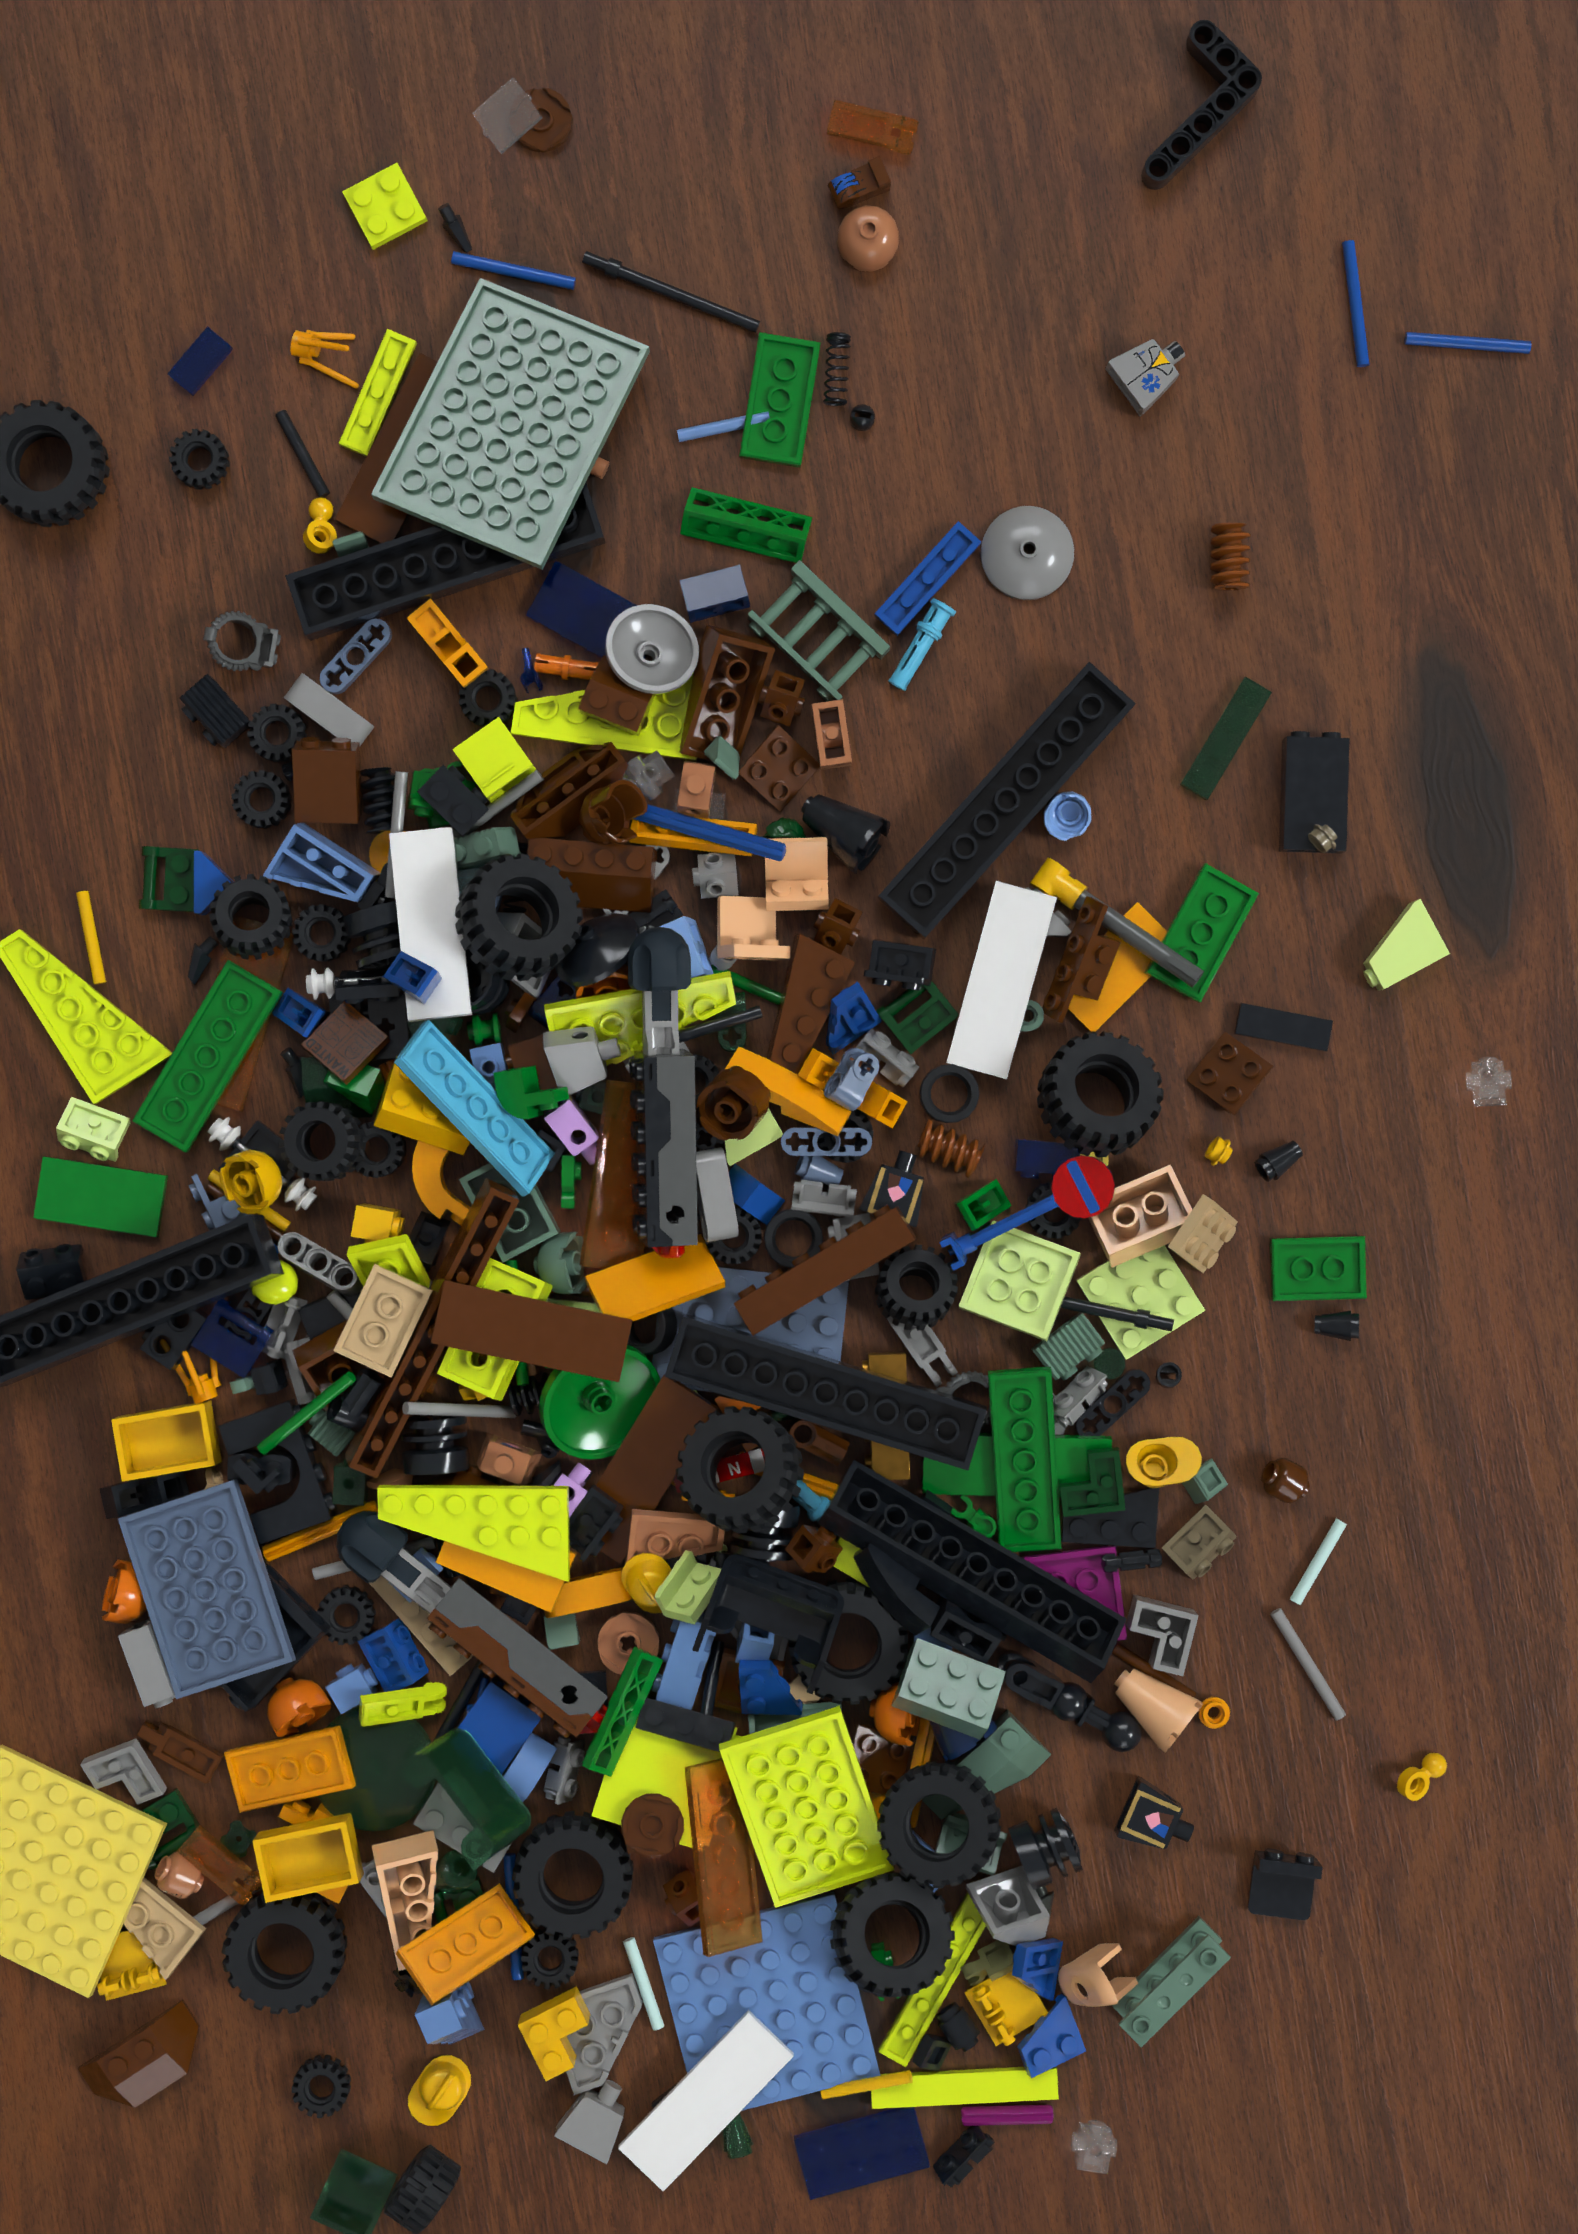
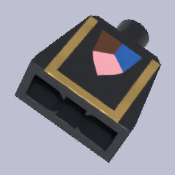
[859,1150,924,1227]
[1114,1776,1194,1849]

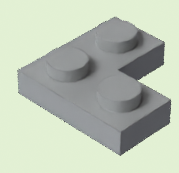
[80,1738,167,1805]

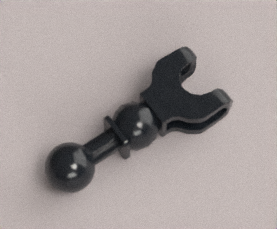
[997,1650,1142,1752]

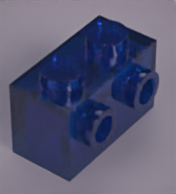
[1013,1139,1080,1180]

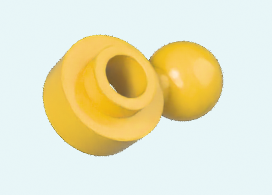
[303,497,337,554]
[1397,1753,1447,1801]

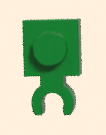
[561,1155,582,1209]

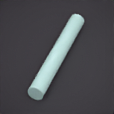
[1290,1518,1347,1605]
[623,1937,664,2031]

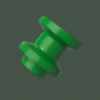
[467,1012,502,1046]

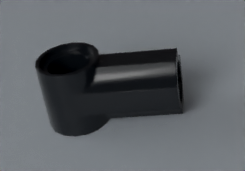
[326,1368,385,1433]

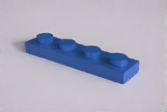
[874,521,981,636]

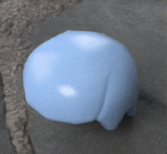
[1044,791,1091,841]

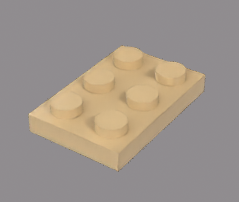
[1168,1194,1238,1274]
[334,1264,433,1378]

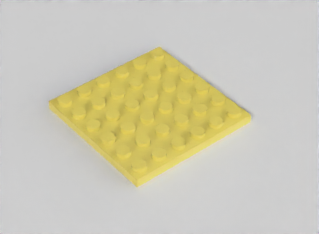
[0,1744,167,1998]

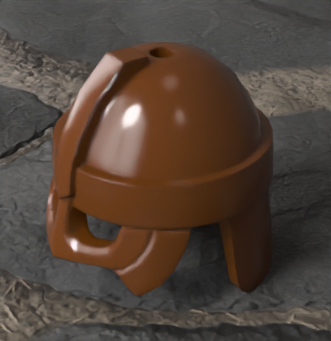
[579,780,648,845]

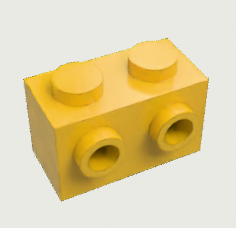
[351,1203,405,1243]

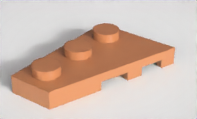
[625,1509,725,1563]

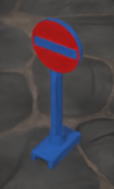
[939,1155,1115,1271]

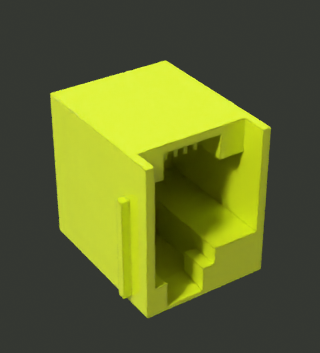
[452,717,536,803]

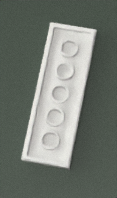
[389,827,472,1022]
[946,881,1057,1079]
[618,2010,794,2191]

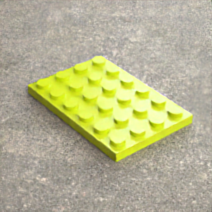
[719,1706,895,1908]

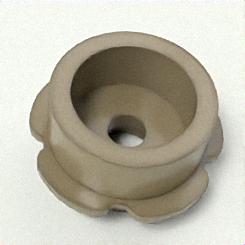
[1308,824,1337,853]

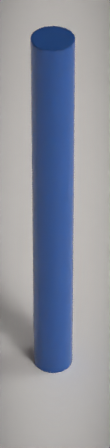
[1342,240,1370,367]
[451,251,576,290]
[1404,332,1531,354]
[503,1853,524,1980]

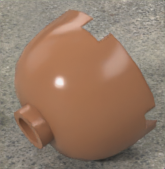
[837,205,899,272]

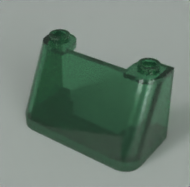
[396,1728,531,1871]

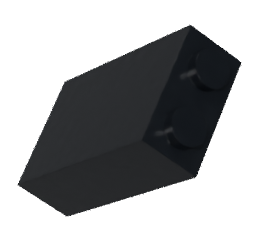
[1279,731,1350,854]

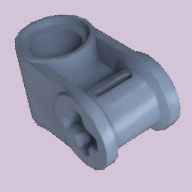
[824,1048,879,1111]

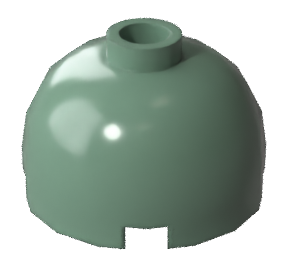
[534,1232,590,1295]

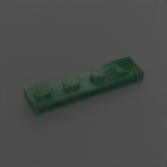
[1180,676,1272,800]

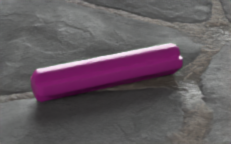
[961,2105,1054,2126]

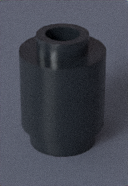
[936,2002,980,2052]

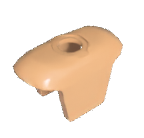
[1058,1943,1138,2007]

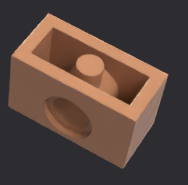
[812,699,852,770]

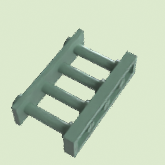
[748,560,890,702]
[1112,1916,1231,2047]

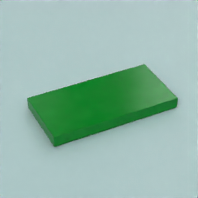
[739,332,821,468]
[1144,863,1259,1003]
[33,1156,168,1237]

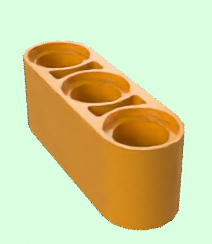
[544,1567,632,1618]

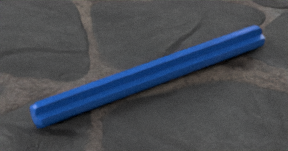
[634,804,786,861]

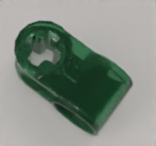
[715,992,747,1053]

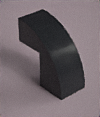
[99,1471,190,1519]

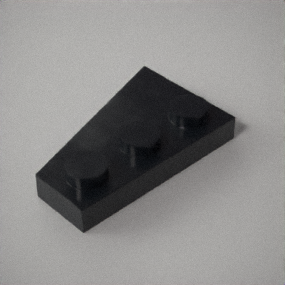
[1061,1487,1159,1548]

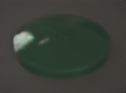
[319,1706,437,1831]

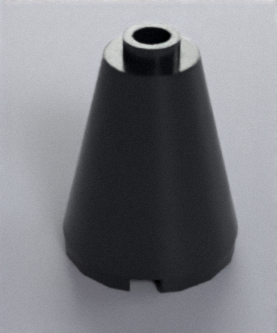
[801,794,890,874]

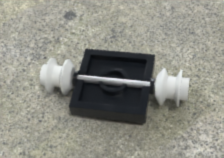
[306,967,401,1004]
[208,1117,317,1211]

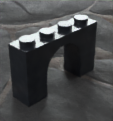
[218,1398,337,1544]

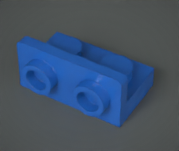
[357,1618,429,1692]

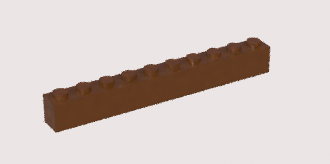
[345,1178,520,1478]

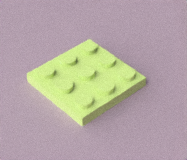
[959,1220,1081,1342]
[1076,1245,1206,1360]

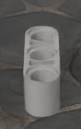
[284,673,374,746]
[696,1147,739,1242]
[278,1232,363,1297]

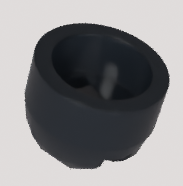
[850,404,875,431]
[1156,1362,1182,1388]

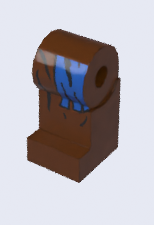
[827,156,891,209]

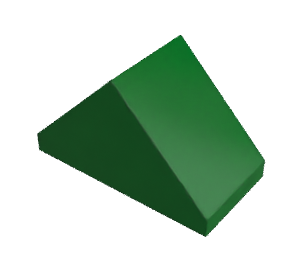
[323,1065,385,1114]
[955,1179,1012,1231]

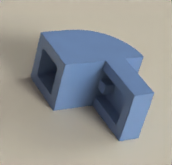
[493,1732,557,1807]

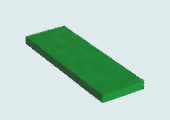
[132,960,283,1153]
[988,1366,1062,1552]
[922,1433,1112,1498]

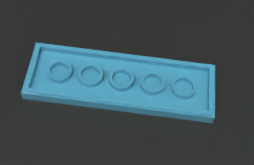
[394,1019,555,1197]

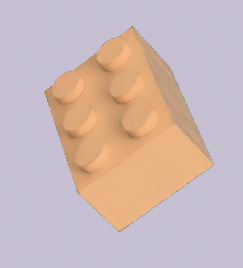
[1088,1164,1192,1268]

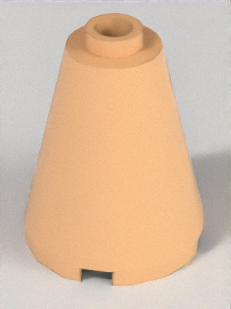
[1114,1669,1203,1753]

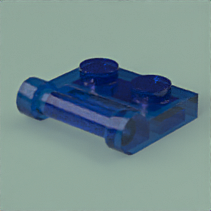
[191,1299,274,1378]

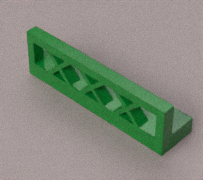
[680,487,812,563]
[582,1646,663,1777]

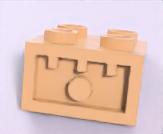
[765,837,829,911]
[717,896,790,961]

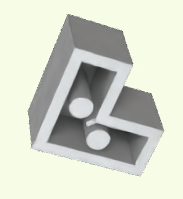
[1126,1594,1199,1676]

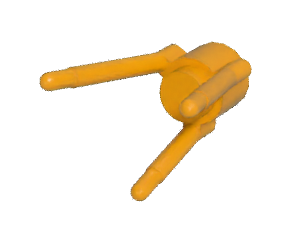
[290,330,359,389]
[160,1331,221,1404]

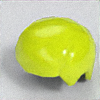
[251,1260,298,1305]

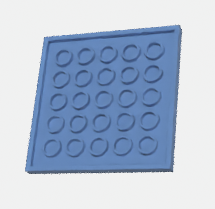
[653,1891,880,2111]

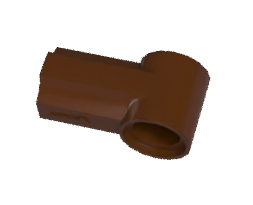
[787,1418,850,1466]

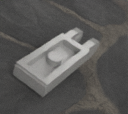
[887,1316,958,1387]

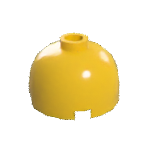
[219,1149,282,1215]

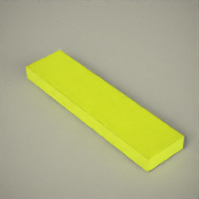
[339,329,417,457]

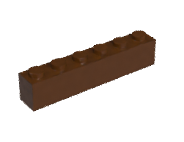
[733,1204,917,1336]

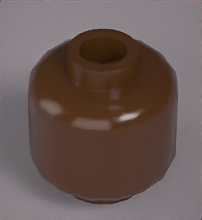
[1261,1458,1310,1504]

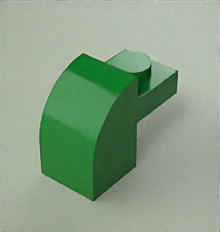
[493,1065,569,1119]

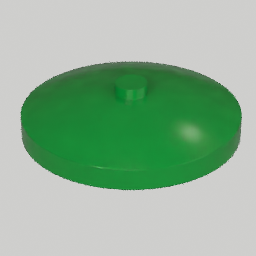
[539,1345,660,1459]

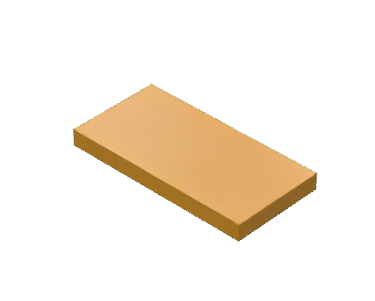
[1068,902,1167,1032]
[585,1234,725,1322]
[435,1541,577,1613]
[224,1725,356,1813]
[396,1883,535,2006]

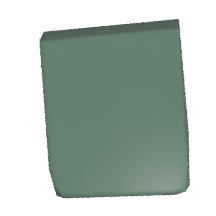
[332,531,369,557]
[704,736,740,780]
[1182,1458,1228,1504]
[544,1613,580,1650]

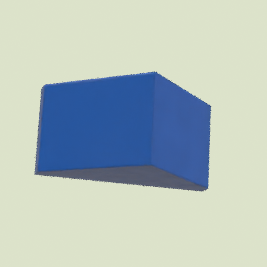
[194,851,234,915]
[383,951,442,1004]
[272,988,330,1038]
[729,1164,785,1225]

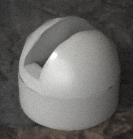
[709,945,737,971]

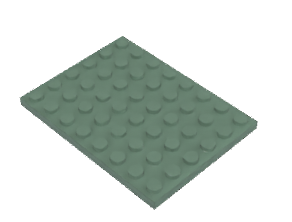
[371,278,650,570]

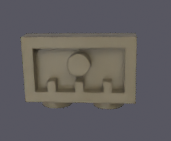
[1162,1505,1237,1580]

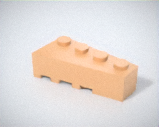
[372,1830,438,1971]

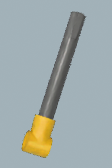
[1030,857,1204,988]

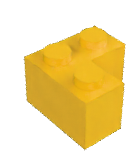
[518,1986,591,2081]

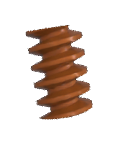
[1210,522,1251,591]
[916,1119,986,1178]

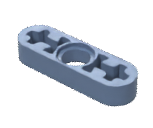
[320,619,392,695]
[781,1128,872,1156]

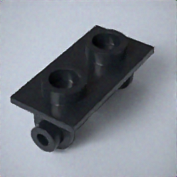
[628,889,683,930]
[933,2126,995,2188]

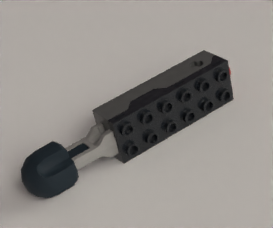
[628,927,698,1258]

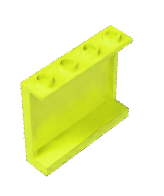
[591,1716,741,1851]

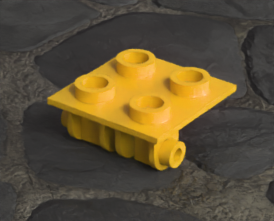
[97,1930,167,2001]
[964,1972,1048,2046]

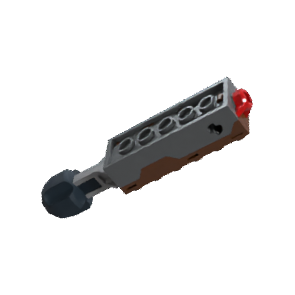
[336,1511,608,1738]

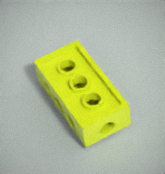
[437,1258,553,1401]

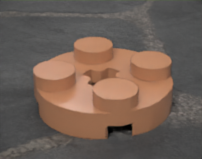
[598,1611,660,1675]

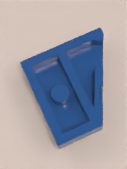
[826,981,882,1055]
[739,1660,803,1715]
[1012,1938,1063,2001]
[1017,1994,1086,2078]

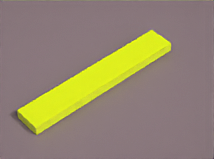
[879,1892,986,2067]
[871,2066,1059,2109]

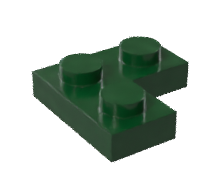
[1059,1447,1126,1517]

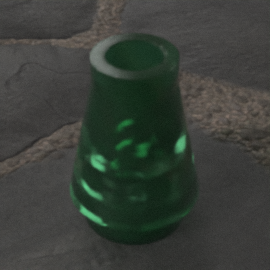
[723,2113,754,2159]

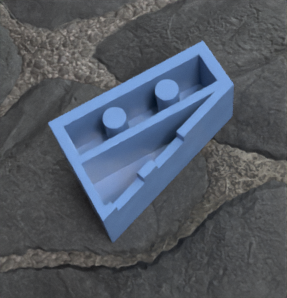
[263,823,381,902]
[651,1613,716,1710]
[415,1981,485,2044]

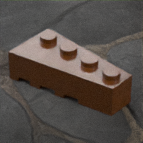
[766,933,855,1074]

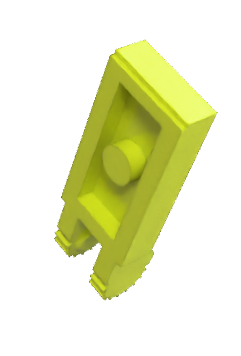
[359,1682,447,1727]

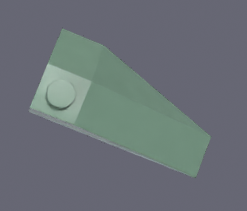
[922,1709,1052,1820]

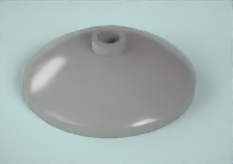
[981,506,1074,600]
[605,604,699,694]

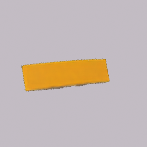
[725,1046,851,1136]

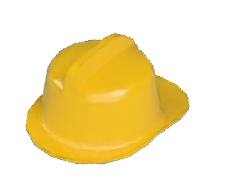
[1126,1437,1202,1488]
[621,1553,672,1613]
[408,2055,471,2126]

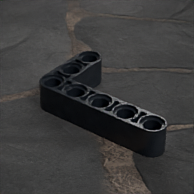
[1141,20,1262,190]

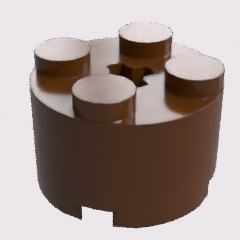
[697,1066,771,1141]

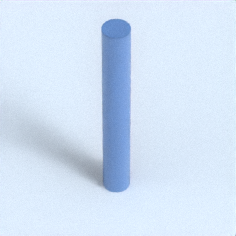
[677,411,770,442]

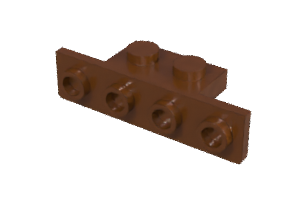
[1042,896,1120,1023]

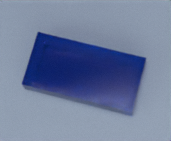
[167,326,233,396]

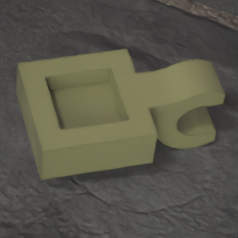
[961,1940,1014,1986]

